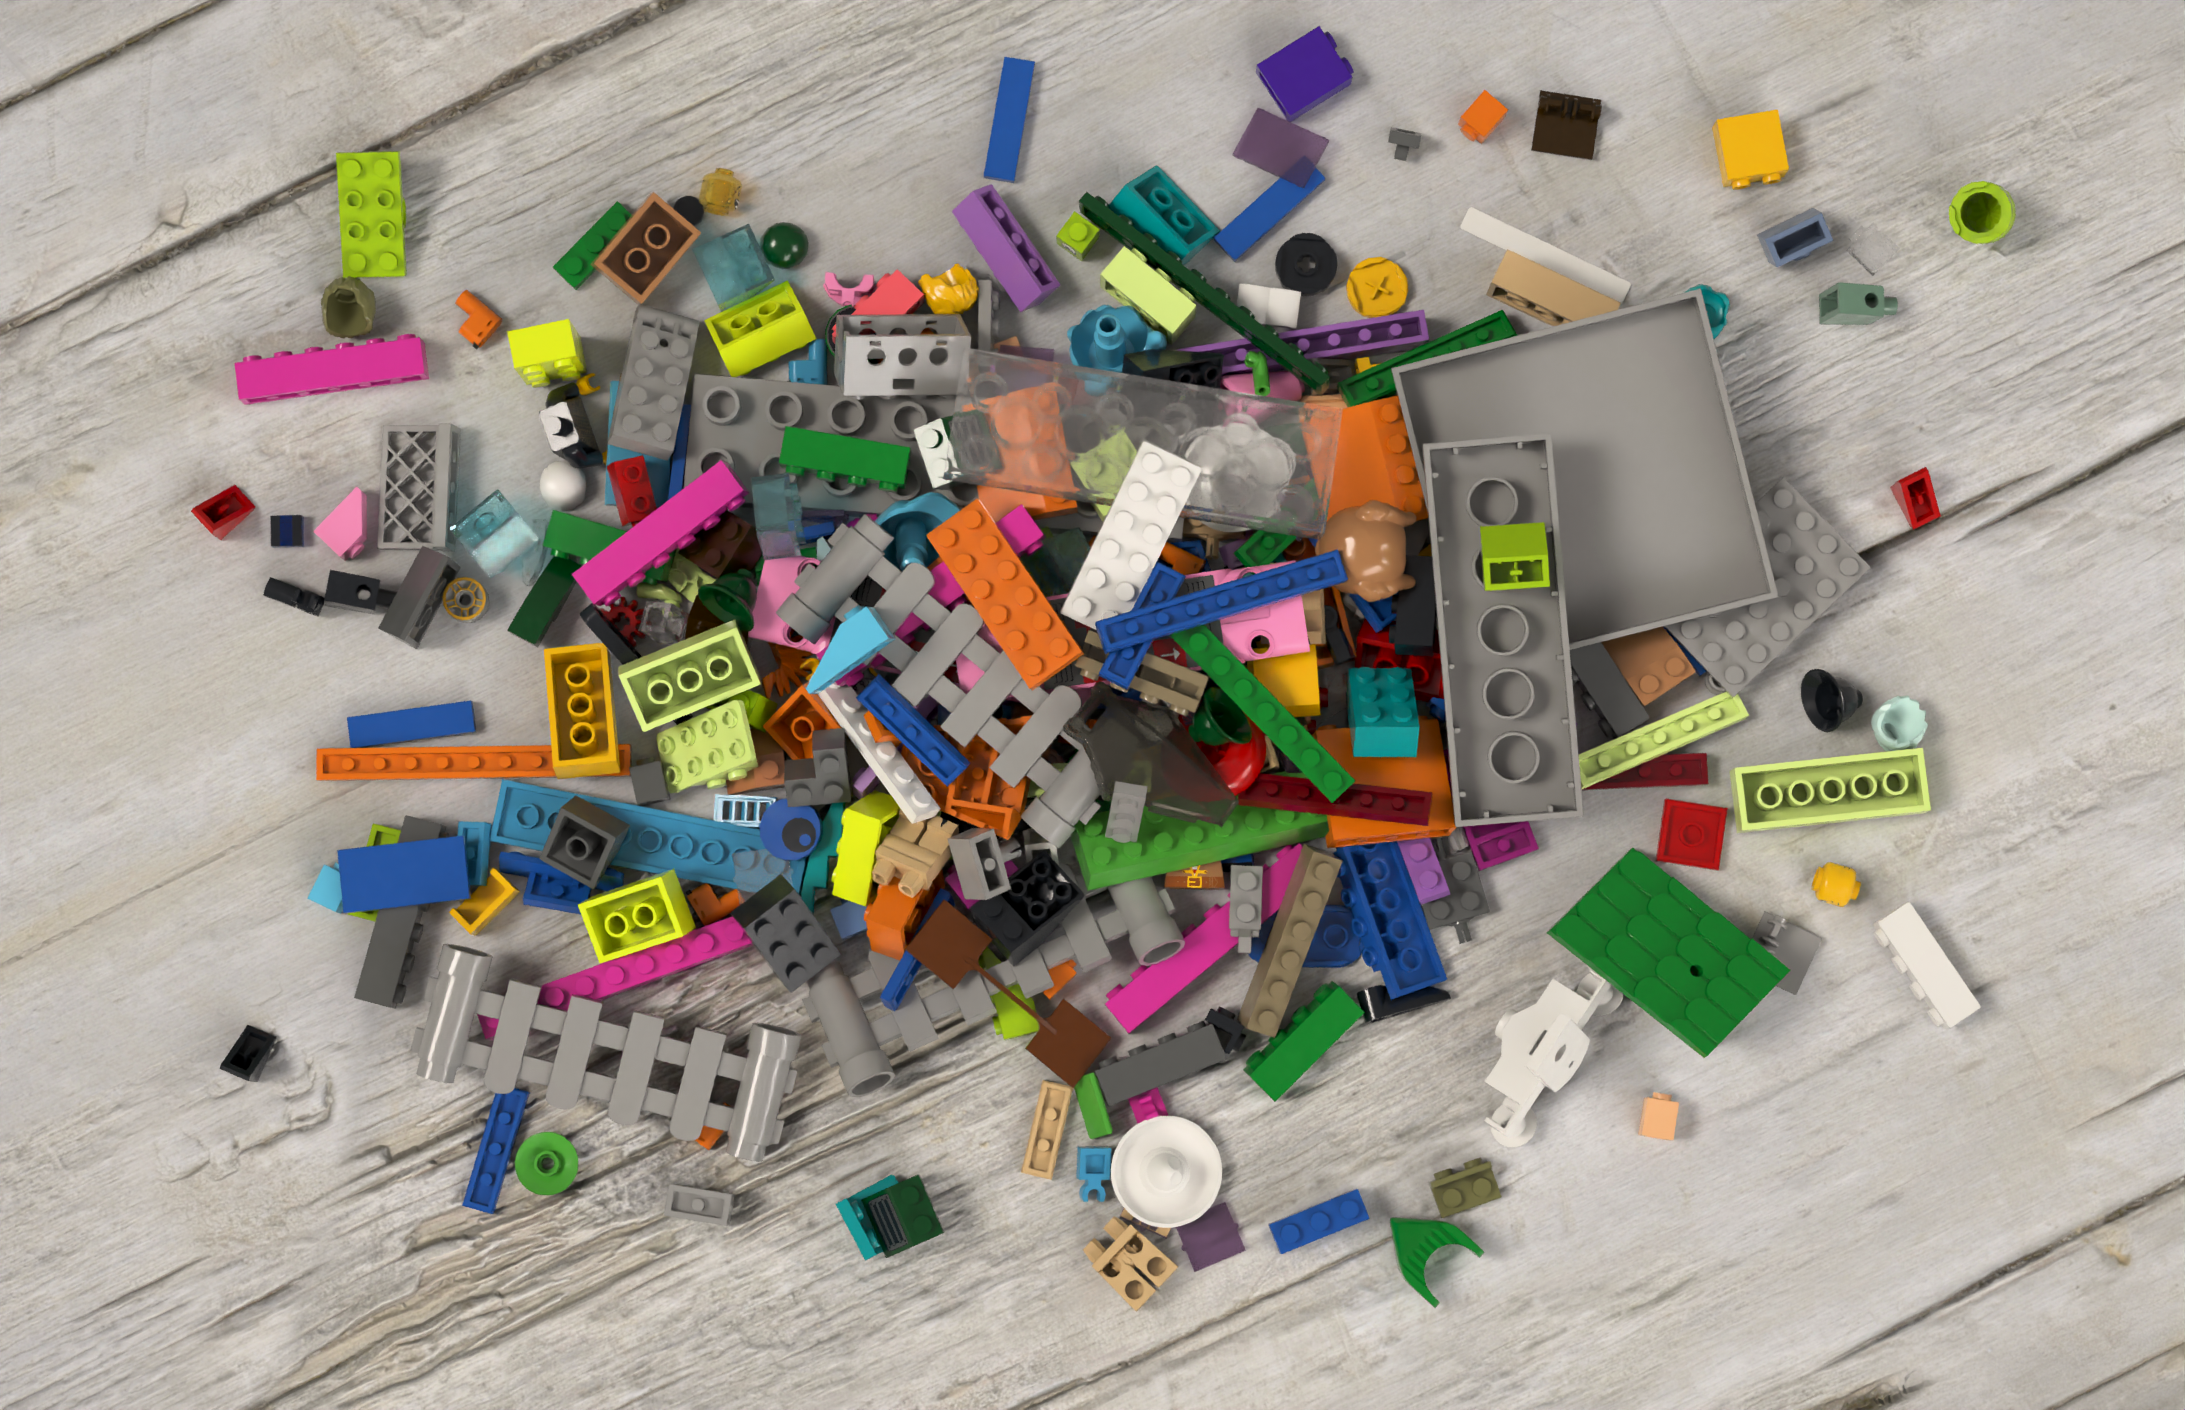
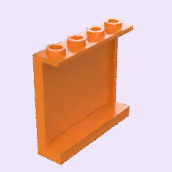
[1312,716,1457,848]

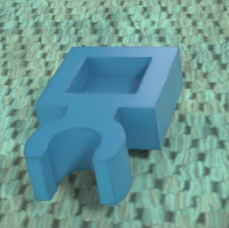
[1076,1146,1111,1202]

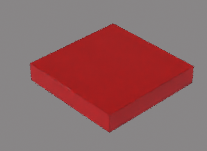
[1655,799,1728,871]

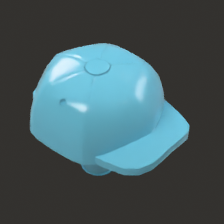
[875,492,961,572]

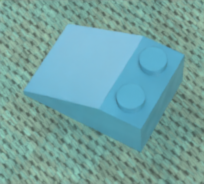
[806,605,896,694]

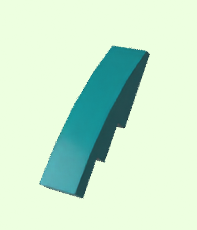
[801,802,846,915]

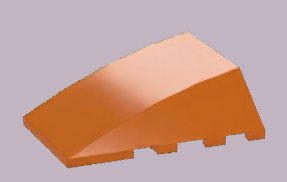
[901,715,1032,840]

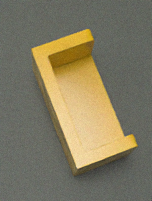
[449,868,520,936]

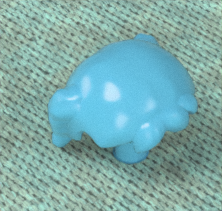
[1067,305,1167,397]

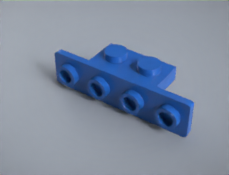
[499,852,624,914]

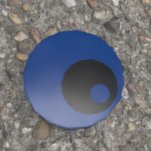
[759,798,823,861]

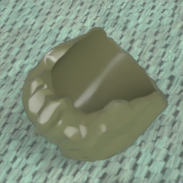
[321,276,376,339]

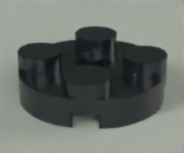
[1275,233,1337,296]

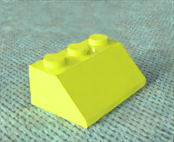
[704,280,816,377]

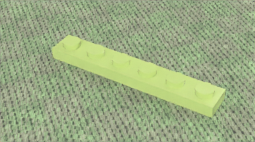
[1579,692,1749,790]

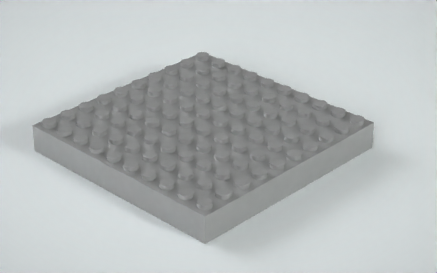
[1391,289,1778,650]

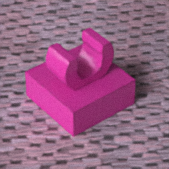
[1128,1087,1169,1123]

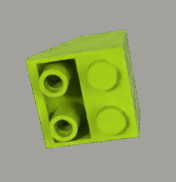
[1480,522,1550,591]

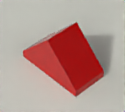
[1890,467,1941,530]
[191,485,255,540]

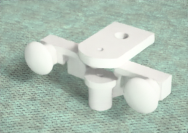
[1484,966,1624,1148]

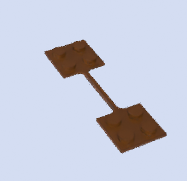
[905,900,1111,1088]

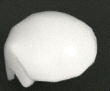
[539,460,587,511]

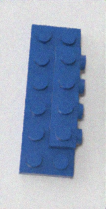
[1333,841,1448,1000]

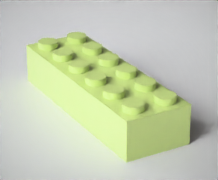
[1729,748,1931,833]

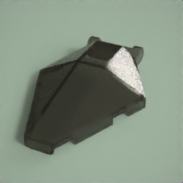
[1063,681,1239,828]

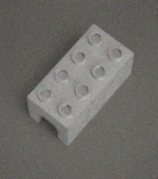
[834,314,971,400]

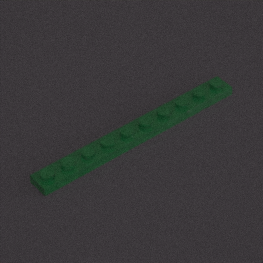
[1079,192,1330,396]

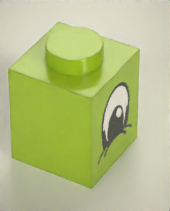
[1056,211,1100,262]

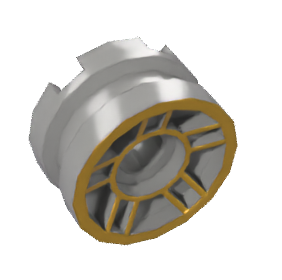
[442,577,490,623]

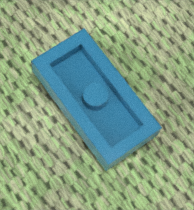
[457,821,492,886]

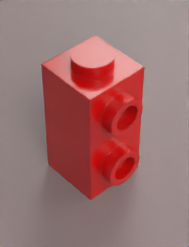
[607,455,657,528]

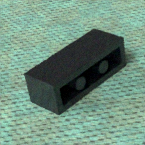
[1389,555,1437,657]

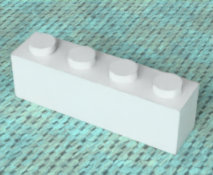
[1873,902,1981,1029]

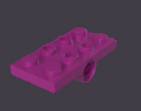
[1443,748,1539,871]

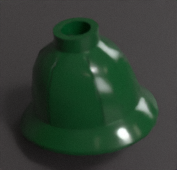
[698,569,757,632]
[1188,686,1252,746]

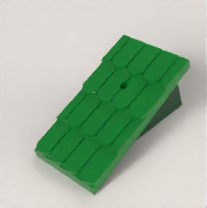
[1546,848,1790,1058]

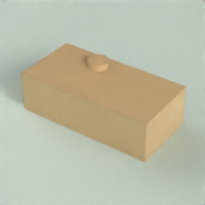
[1486,249,1621,326]

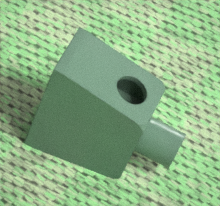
[1819,282,1898,325]

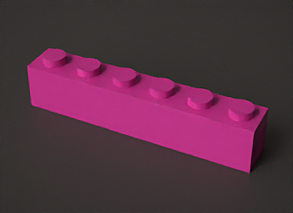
[234,334,429,405]
[572,460,750,607]

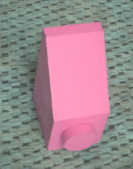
[313,487,367,561]

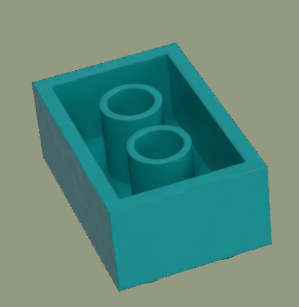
[1346,667,1420,757]

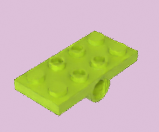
[336,151,407,278]

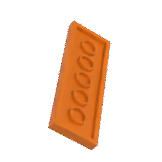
[926,498,1085,691]

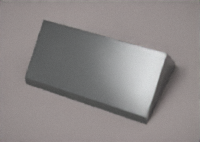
[378,546,461,649]

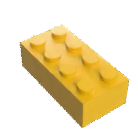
[544,643,620,779]

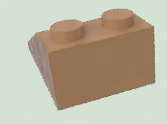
[1601,626,1696,707]

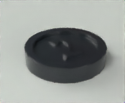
[673,196,704,226]

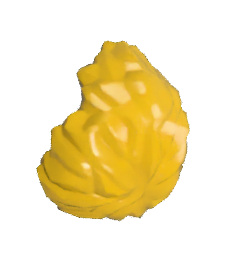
[918,263,979,314]

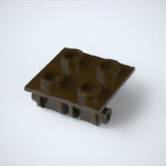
[1531,90,1602,160]

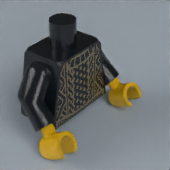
[539,373,607,468]

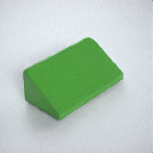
[1074,1072,1113,1139]

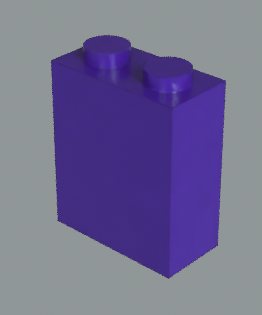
[1256,26,1354,123]

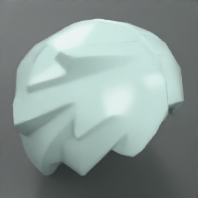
[1871,695,1928,751]

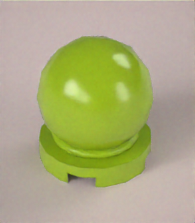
[1949,181,2016,244]

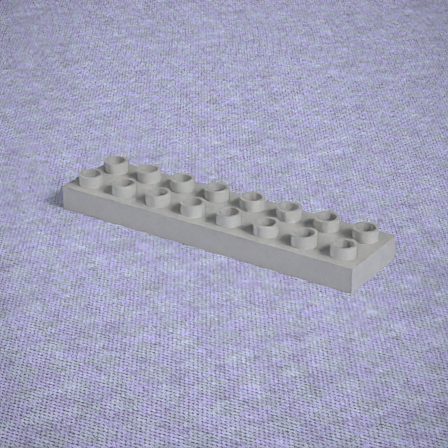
[683,374,1192,543]

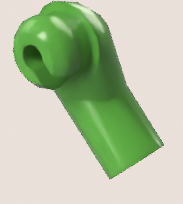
[1244,351,1270,397]

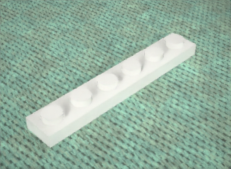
[808,673,941,824]

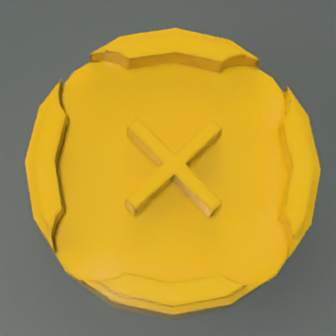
[1346,257,1408,318]

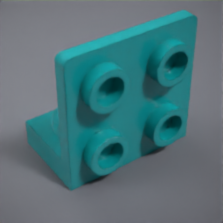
[836,1175,898,1261]

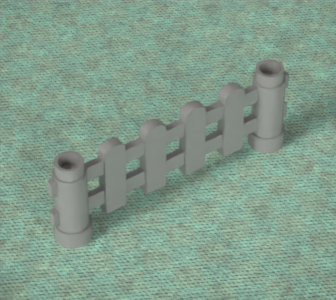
[776,514,1139,849]
[802,863,1185,1097]
[410,944,802,1162]

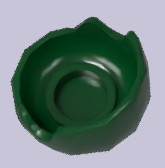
[759,222,809,269]

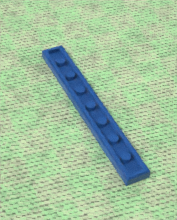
[1095,550,1348,654]

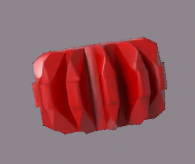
[600,597,649,648]

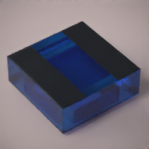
[270,515,304,548]

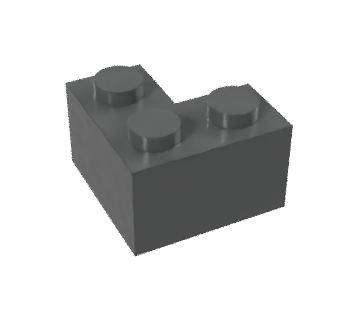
[784,728,851,807]

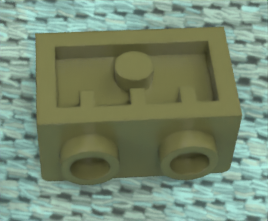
[1428,1157,1502,1218]

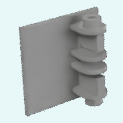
[1752,911,1822,995]

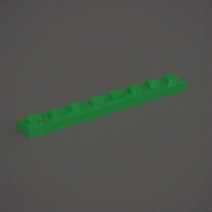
[1170,596,1355,803]

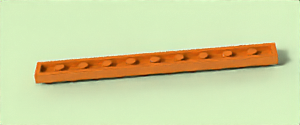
[316,744,632,781]

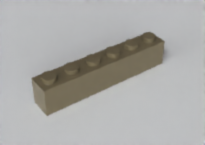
[1237,844,1342,1038]

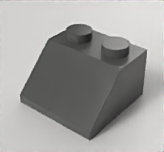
[539,795,630,889]

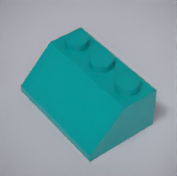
[1109,165,1220,265]

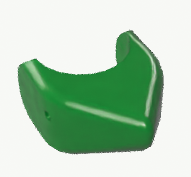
[1390,1217,1485,1308]

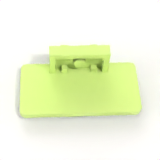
[656,700,758,793]

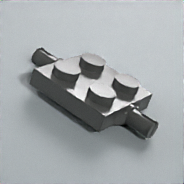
[1422,838,1490,944]

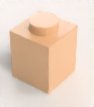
[1638,1092,1679,1141]

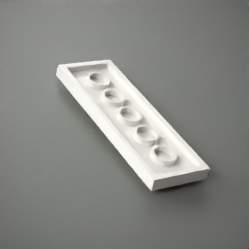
[1060,439,1202,630]

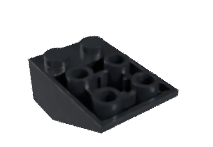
[1118,349,1224,427]
[971,850,1085,967]

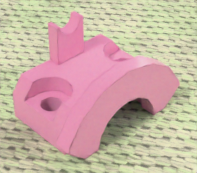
[823,272,878,307]

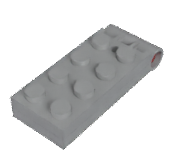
[607,304,699,461]

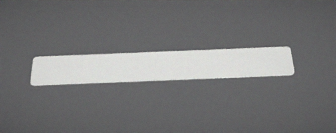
[1460,207,1631,304]

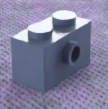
[1757,208,1834,267]

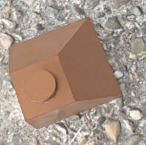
[726,728,787,795]

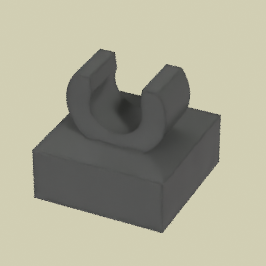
[1388,127,1421,161]

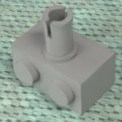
[948,828,1022,900]

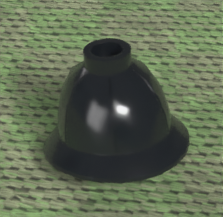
[1801,669,1863,733]

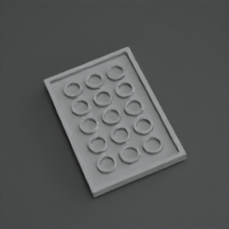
[1664,477,1871,698]

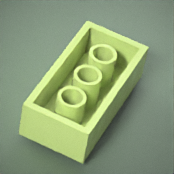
[618,619,761,732]

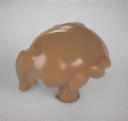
[1315,500,1416,602]

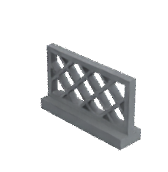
[377,423,461,552]

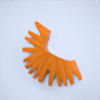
[761,628,813,699]

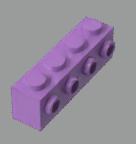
[952,184,1060,312]

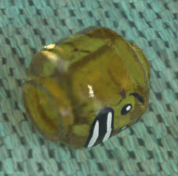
[699,168,742,216]

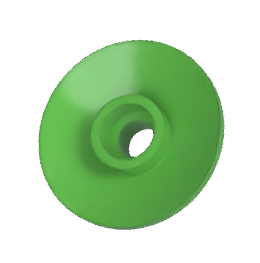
[515,1132,579,1195]

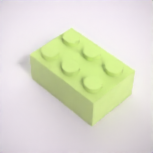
[1100,246,1197,345]

